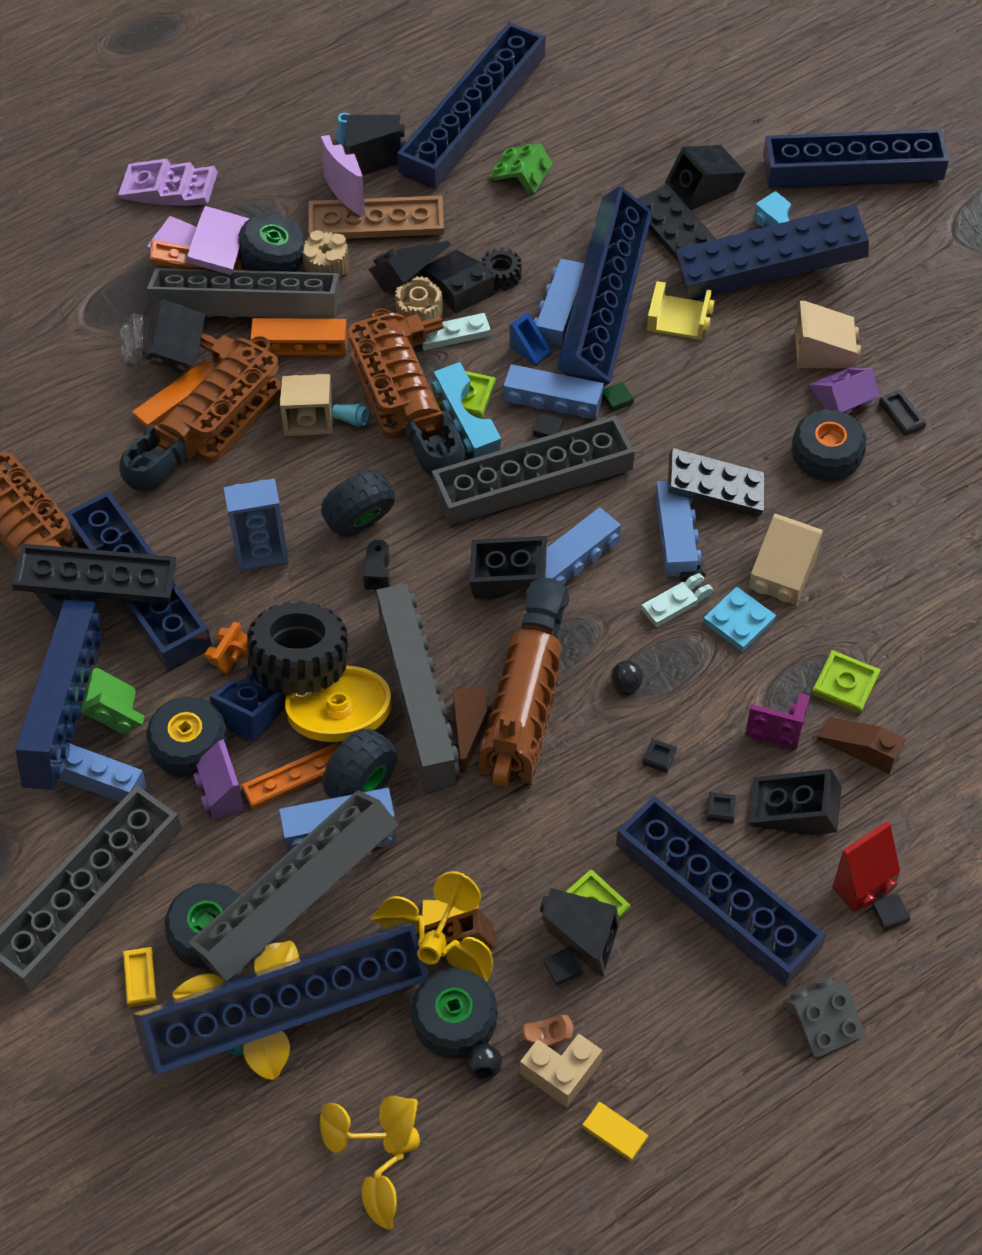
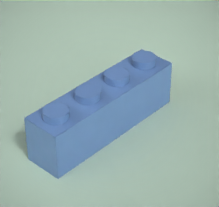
[534,259,584,347]
[504,365,604,420]
[655,481,702,577]
[546,507,621,585]
[59,743,147,802]

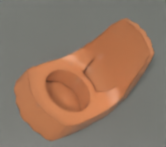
[522,1015,573,1047]

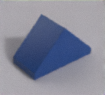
[510,312,552,365]

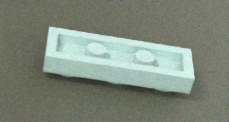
[421,313,491,351]

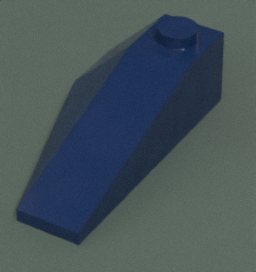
[210,672,287,741]

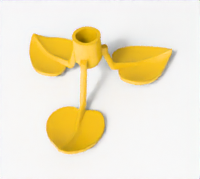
[371,871,493,982]
[172,941,299,1080]
[320,1096,420,1230]

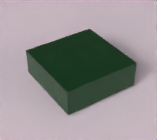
[603,382,634,412]

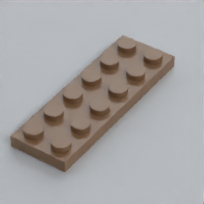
[309,196,444,239]

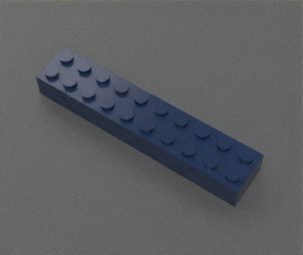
[397,22,546,188]
[557,185,652,387]
[132,923,429,1075]

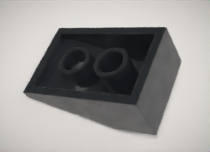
[368,241,451,292]
[419,250,494,314]
[469,536,548,599]
[749,769,842,835]

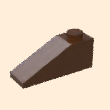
[453,687,492,772]
[817,717,906,774]
[417,908,495,958]

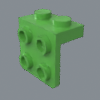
[489,143,553,194]
[81,668,144,735]

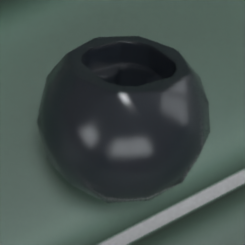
[610,660,644,693]
[465,1043,503,1080]

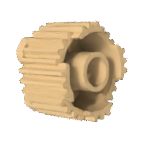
[302,230,350,278]
[395,276,443,321]

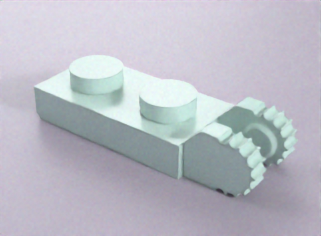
[641,573,713,627]

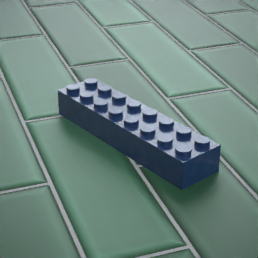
[763,129,949,187]
[676,204,869,300]
[65,491,212,670]
[15,599,103,790]
[616,795,826,987]

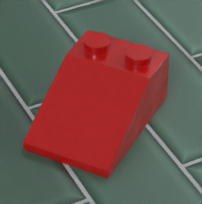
[832,821,900,912]

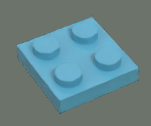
[703,587,776,652]

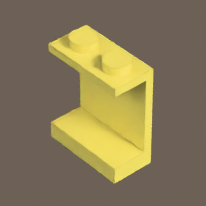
[647,281,715,340]

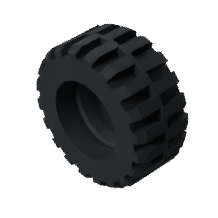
[247,601,348,696]

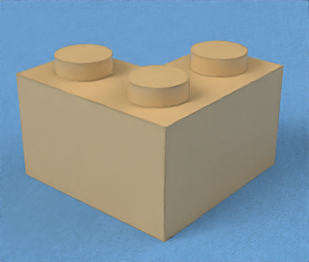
[520,1033,602,1108]

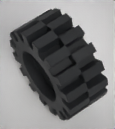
[481,247,522,291]

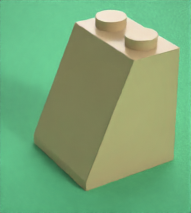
[795,301,861,368]
[280,374,333,436]
[749,514,823,605]

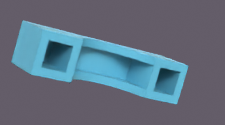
[754,191,817,271]
[431,362,501,459]

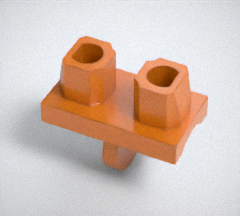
[205,622,248,675]

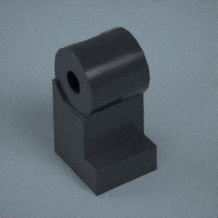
[363,540,390,590]

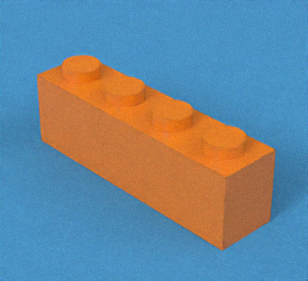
[251,318,348,356]

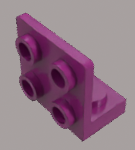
[745,693,810,749]

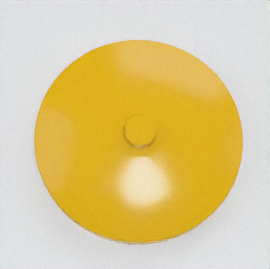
[285,666,392,742]

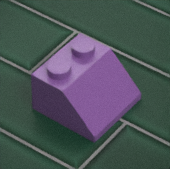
[809,367,880,414]
[193,740,244,820]

